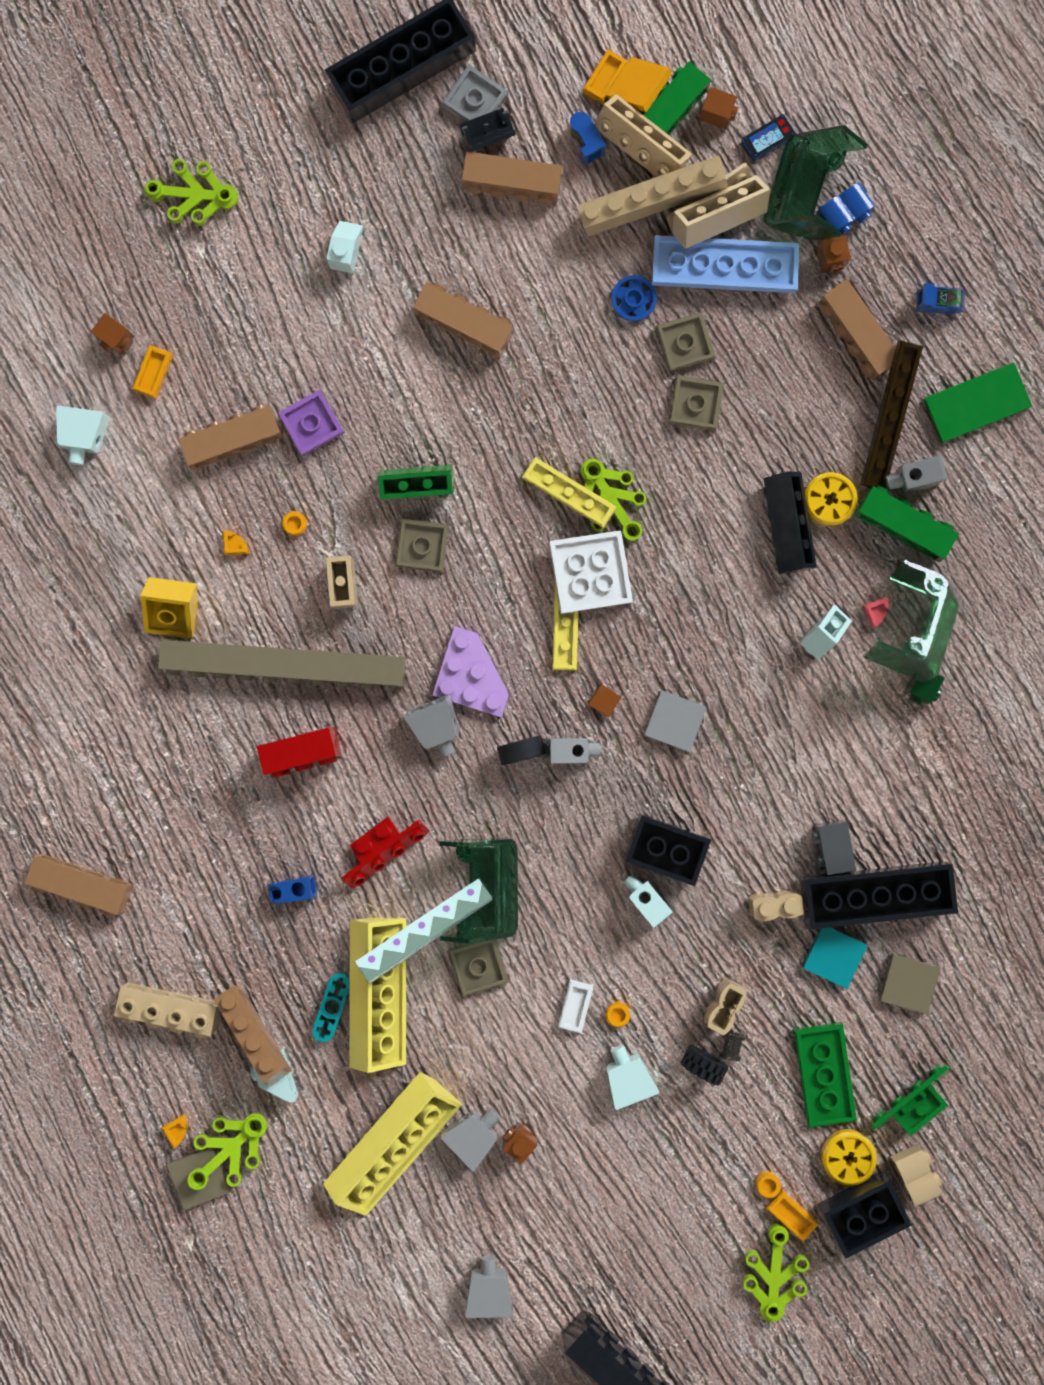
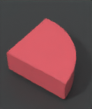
[863,597,889,628]

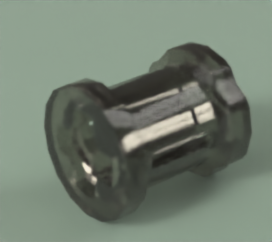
[720,1031,746,1061]

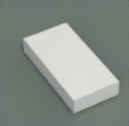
[558,979,594,1034]

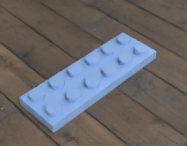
[652,235,799,293]

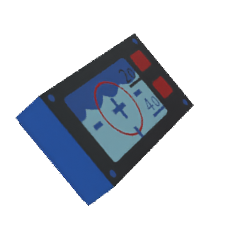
[741,114,796,161]

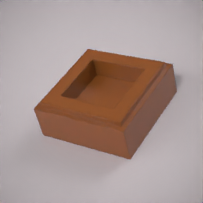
[588,684,621,718]

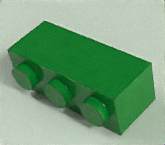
[641,61,711,135]
[377,464,455,500]

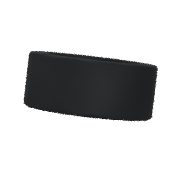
[497,735,546,766]

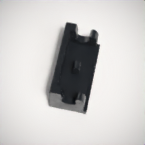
[457,108,516,152]

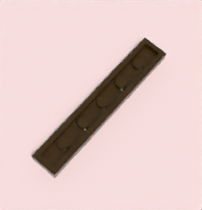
[860,340,923,489]

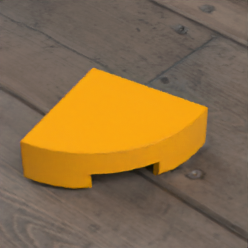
[223,530,250,556]
[162,1113,188,1149]

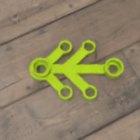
[144,159,238,226]
[581,458,647,542]
[188,1113,267,1190]
[742,1223,810,1322]

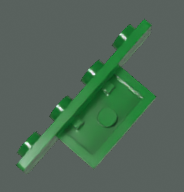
[871,1064,950,1137]

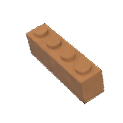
[462,151,562,204]
[818,279,896,380]
[413,282,513,358]
[178,405,284,470]
[24,854,134,917]
[213,985,292,1085]

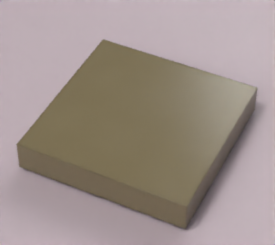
[655,312,716,373]
[668,375,724,432]
[395,518,450,573]
[448,935,509,997]
[879,953,941,1014]
[167,1148,231,1211]

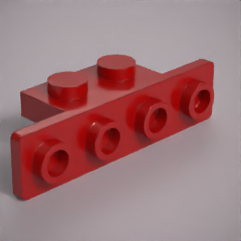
[341,817,430,889]

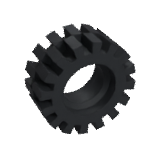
[680,1045,729,1086]

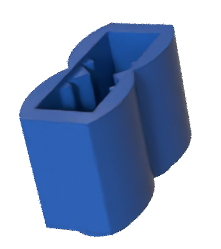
[816,182,875,238]

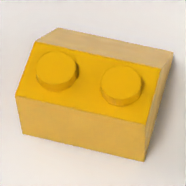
[140,577,198,639]

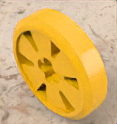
[804,472,858,527]
[821,1129,877,1186]

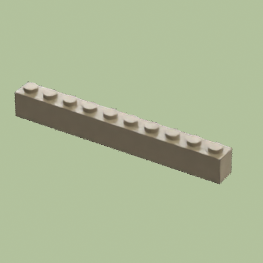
[158,640,406,691]

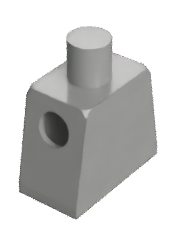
[885,455,948,494]
[404,694,459,757]
[542,738,601,764]
[440,1108,501,1172]
[466,1255,513,1318]

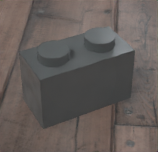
[811,820,856,875]

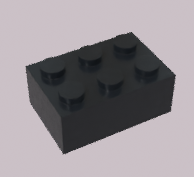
[623,813,711,886]
[817,1171,912,1259]

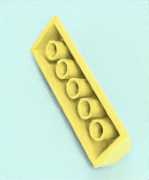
[349,918,406,1073]
[323,1072,462,1216]

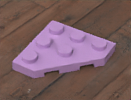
[433,626,509,717]

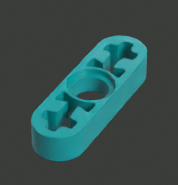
[312,972,350,1042]

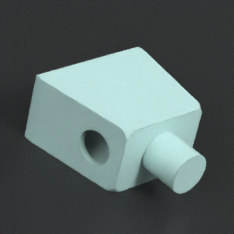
[56,406,110,465]
[623,873,673,928]
[606,1045,659,1110]

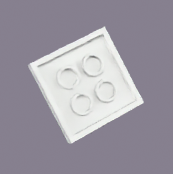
[549,530,633,614]

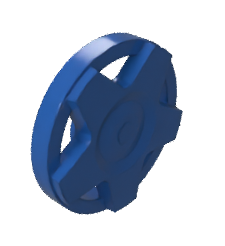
[611,275,657,322]

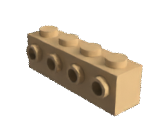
[594,94,692,177]
[672,175,770,249]
[114,982,220,1038]

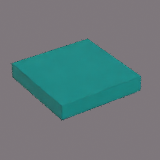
[802,927,868,989]

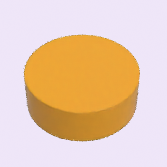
[282,511,308,536]
[606,1001,630,1027]
[755,1171,781,1198]

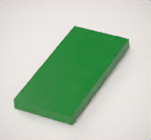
[923,362,1033,444]
[793,1022,857,1128]

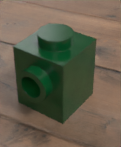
[903,667,945,706]

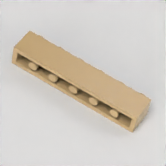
[578,155,728,237]

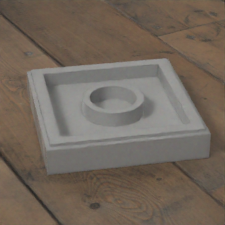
[442,65,508,122]
[644,690,707,752]

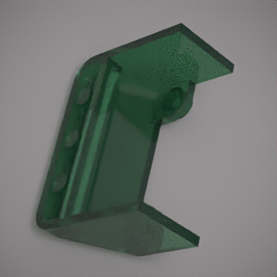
[763,125,868,240]
[864,560,959,682]
[439,838,518,944]

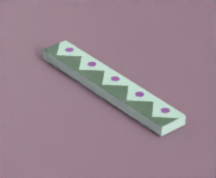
[355,879,492,984]

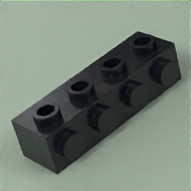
[763,471,817,574]

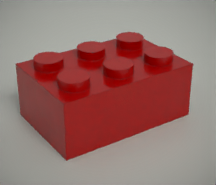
[256,727,342,778]

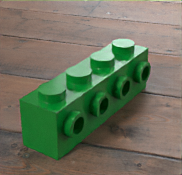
[854,486,959,562]

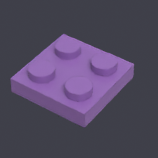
[278,389,345,456]

